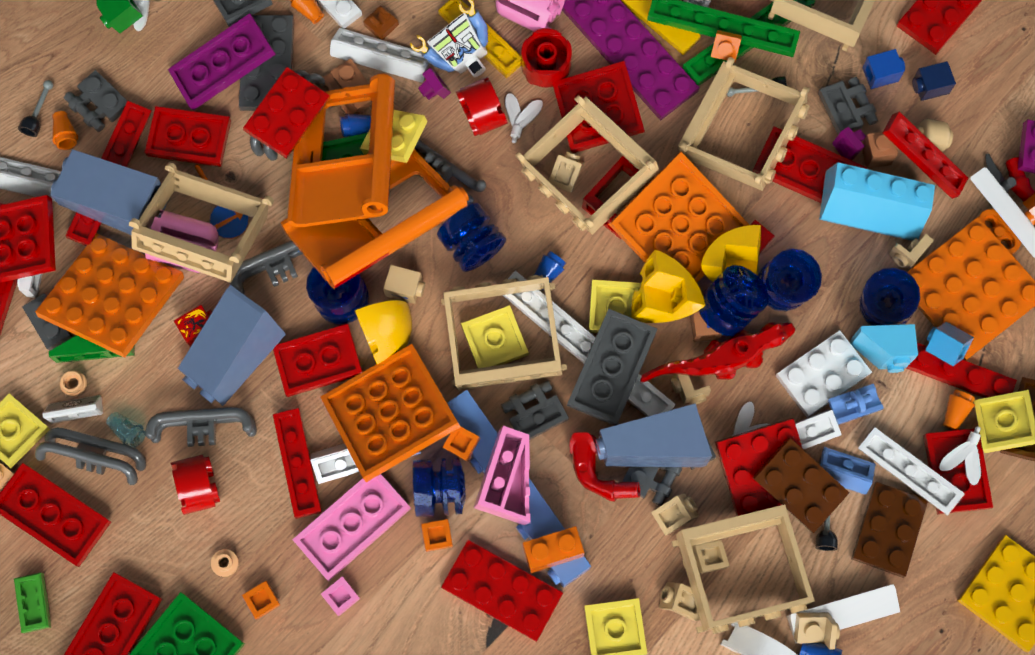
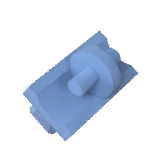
[828,384,884,425]

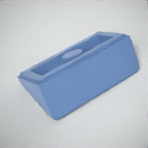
[819,447,876,494]

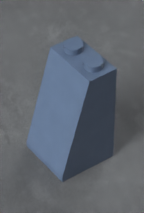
[50,149,169,235]
[178,285,286,406]
[595,403,712,468]

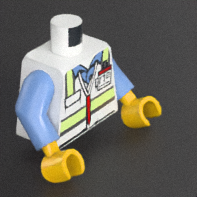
[410,0,488,77]

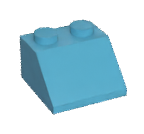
[850,324,918,373]

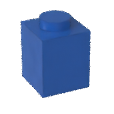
[862,49,905,89]

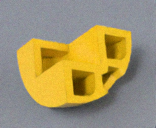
[701,225,761,296]
[632,250,705,323]
[355,300,412,364]

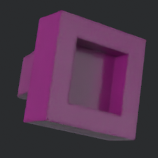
[418,68,451,100]
[832,127,866,160]

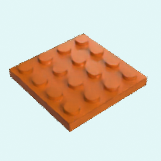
[608,152,749,283]
[896,217,1035,361]
[35,233,184,358]
[320,344,460,482]

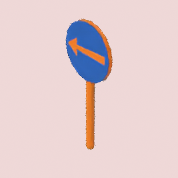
[195,165,249,239]

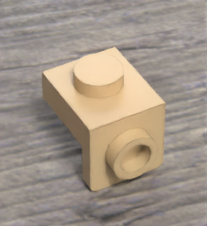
[671,374,711,405]

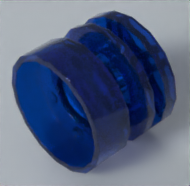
[437,203,506,272]
[756,249,822,312]
[699,265,769,336]
[306,267,369,324]
[859,268,920,326]
[413,457,466,517]

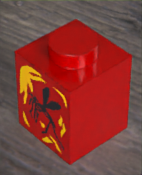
[174,305,212,347]

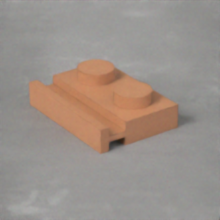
[322,58,372,115]

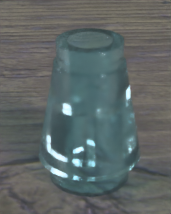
[106,412,146,448]

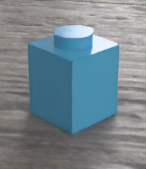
[925,322,974,366]

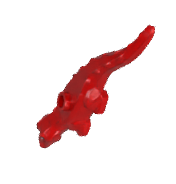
[640,322,796,383]

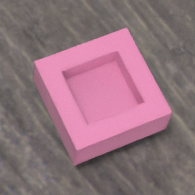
[321,577,360,616]

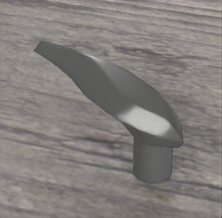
[986,153,1016,193]

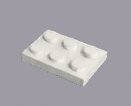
[776,330,872,418]

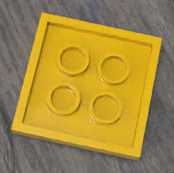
[957,535,1035,652]

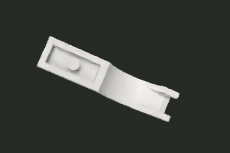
[720,623,798,655]

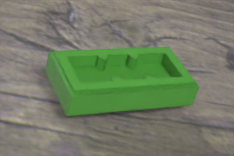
[14,572,51,634]

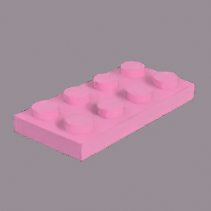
[292,474,411,581]

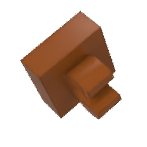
[363,5,399,40]

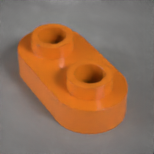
[978,209,1021,255]

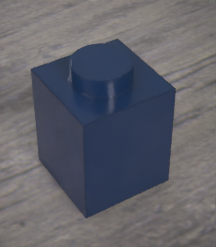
[912,61,956,101]

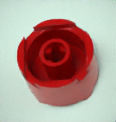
[521,28,572,88]
[456,77,508,136]
[171,454,220,515]

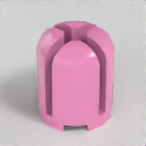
[495,0,565,32]
[145,209,219,273]

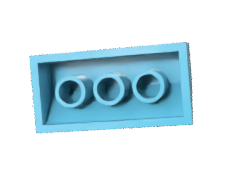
[819,162,935,241]

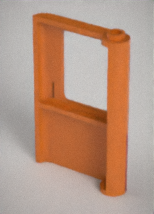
[287,73,395,227]
[280,149,469,289]

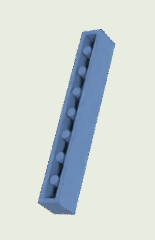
[447,390,591,588]

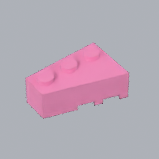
[474,426,530,525]

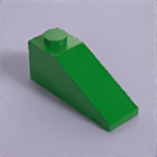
[96,0,143,33]
[49,335,135,363]

